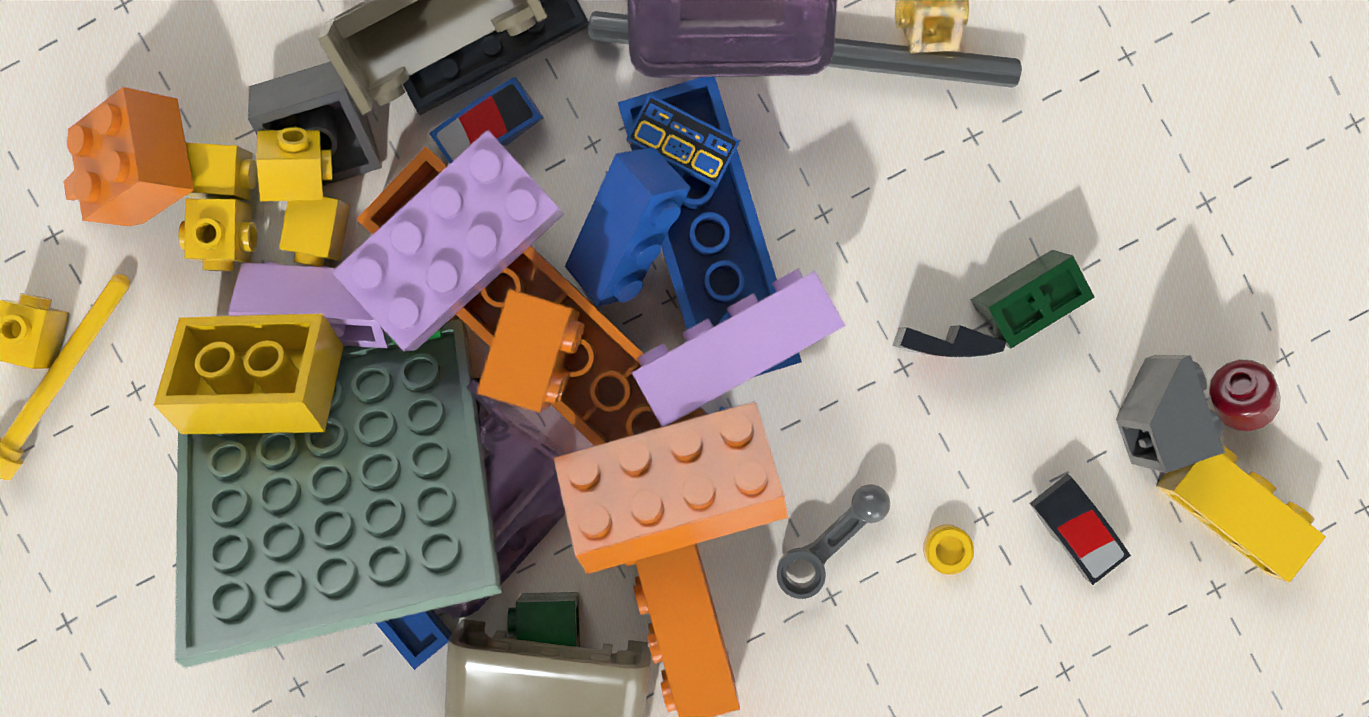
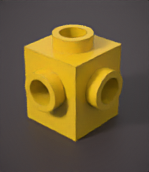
[178,198,258,271]

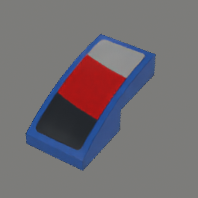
[429,77,544,164]

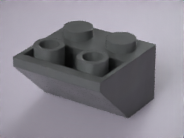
[1116,355,1225,473]

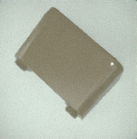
[445,619,651,717]

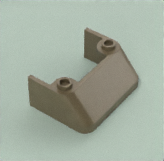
[318,0,547,115]

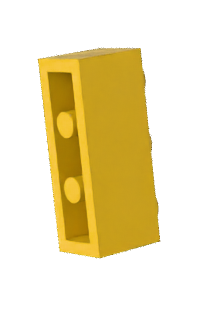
[1156,445,1326,583]

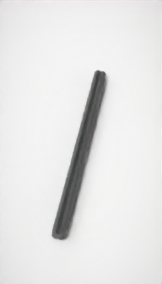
[588,11,1022,88]

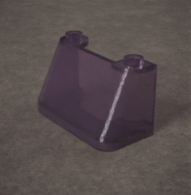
[627,0,837,78]

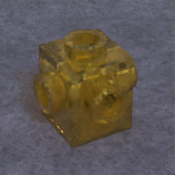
[895,0,969,53]

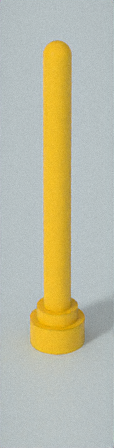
[0,274,130,480]

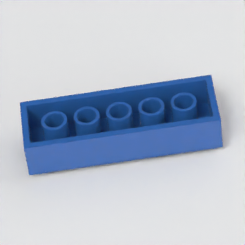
[617,73,802,377]

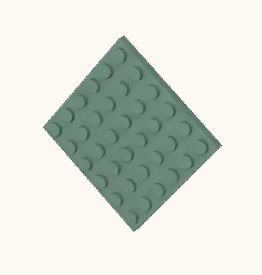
[175,319,501,668]

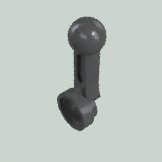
[777,484,890,599]

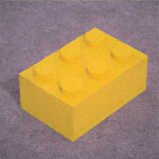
[153,313,344,434]

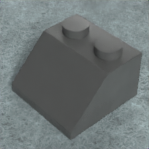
[248,61,382,186]

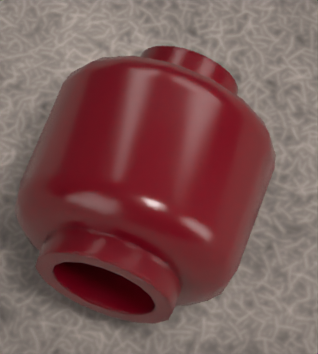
[1209,360,1281,431]

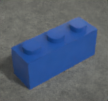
[564,147,690,307]

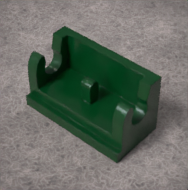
[970,250,1095,349]

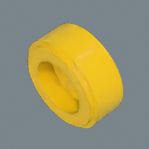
[923,524,974,575]

